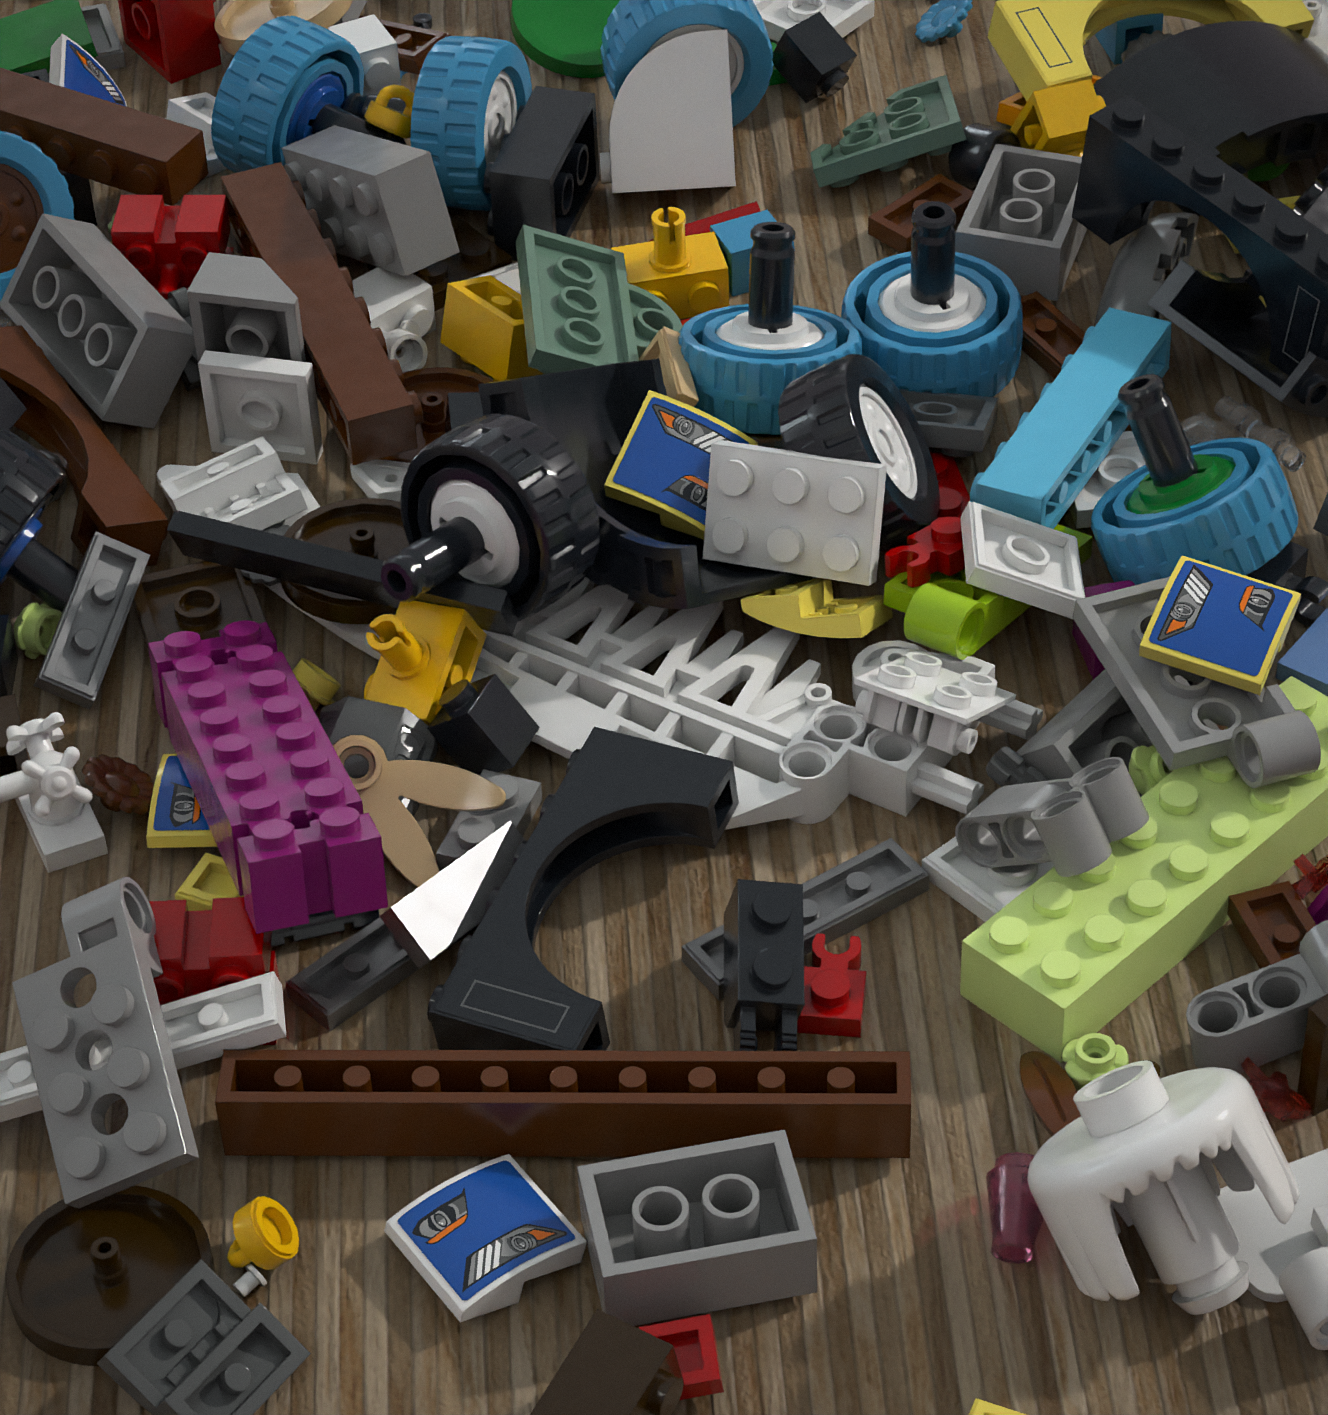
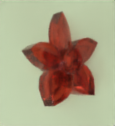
[1292,854,1328,901]
[1241,1057,1313,1122]

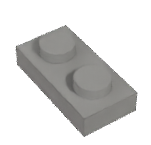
[436,769,542,871]

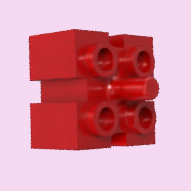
[111,195,234,299]
[149,897,280,1045]

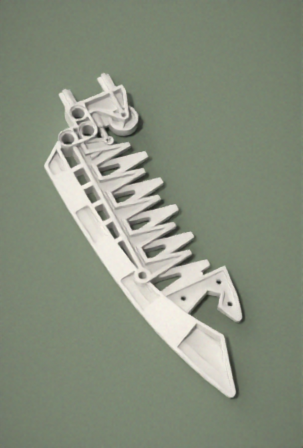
[157,460,1043,830]

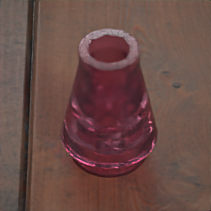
[986,1152,1044,1264]

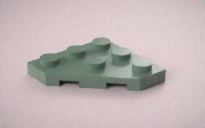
[810,75,967,188]

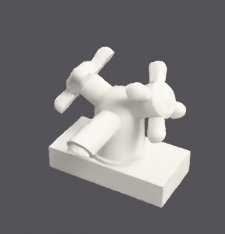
[0,712,108,873]

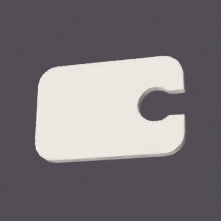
[1217,1149,1328,1303]

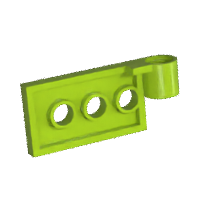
[883,524,1093,660]

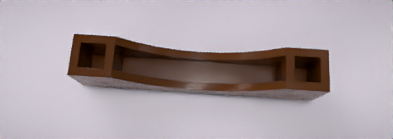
[0,325,168,566]

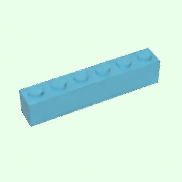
[970,307,1172,529]

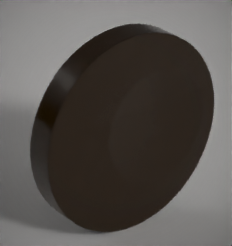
[280,498,409,625]
[6,1185,214,1366]

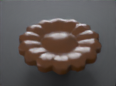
[82,754,154,816]

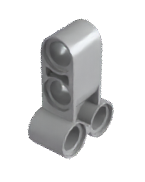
[955,757,1149,877]
[1186,920,1328,1074]

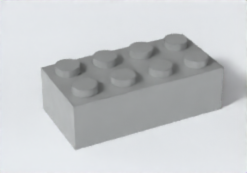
[281,125,460,277]
[0,213,195,429]

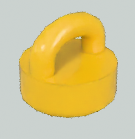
[364,84,414,139]
[227,1196,299,1270]

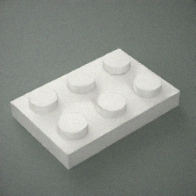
[703,440,887,586]

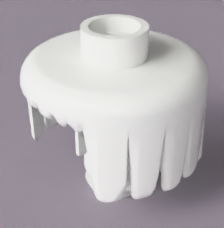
[1027,1060,1300,1315]

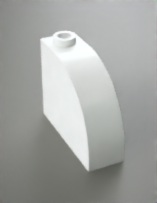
[600,29,736,194]

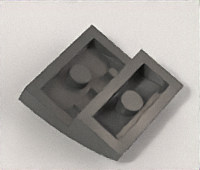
[97,1259,311,1415]

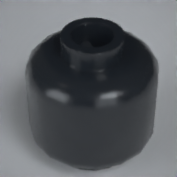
[948,123,1022,190]

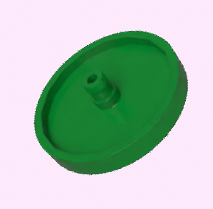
[510,0,620,78]

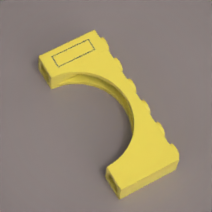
[988,0,1314,101]

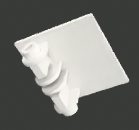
[853,652,1016,756]

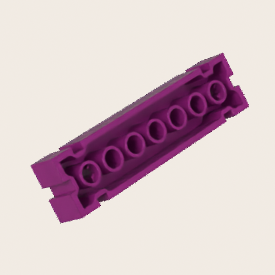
[148,620,388,934]

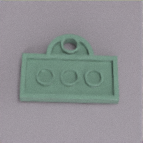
[516,225,683,374]

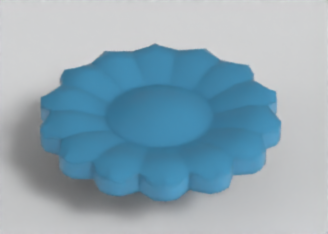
[915,0,973,43]

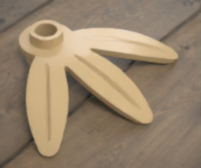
[333,735,506,888]

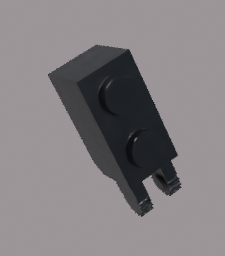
[724,879,805,1051]

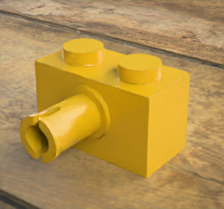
[1010,79,1106,157]
[611,207,729,319]
[440,275,543,382]
[364,601,487,726]

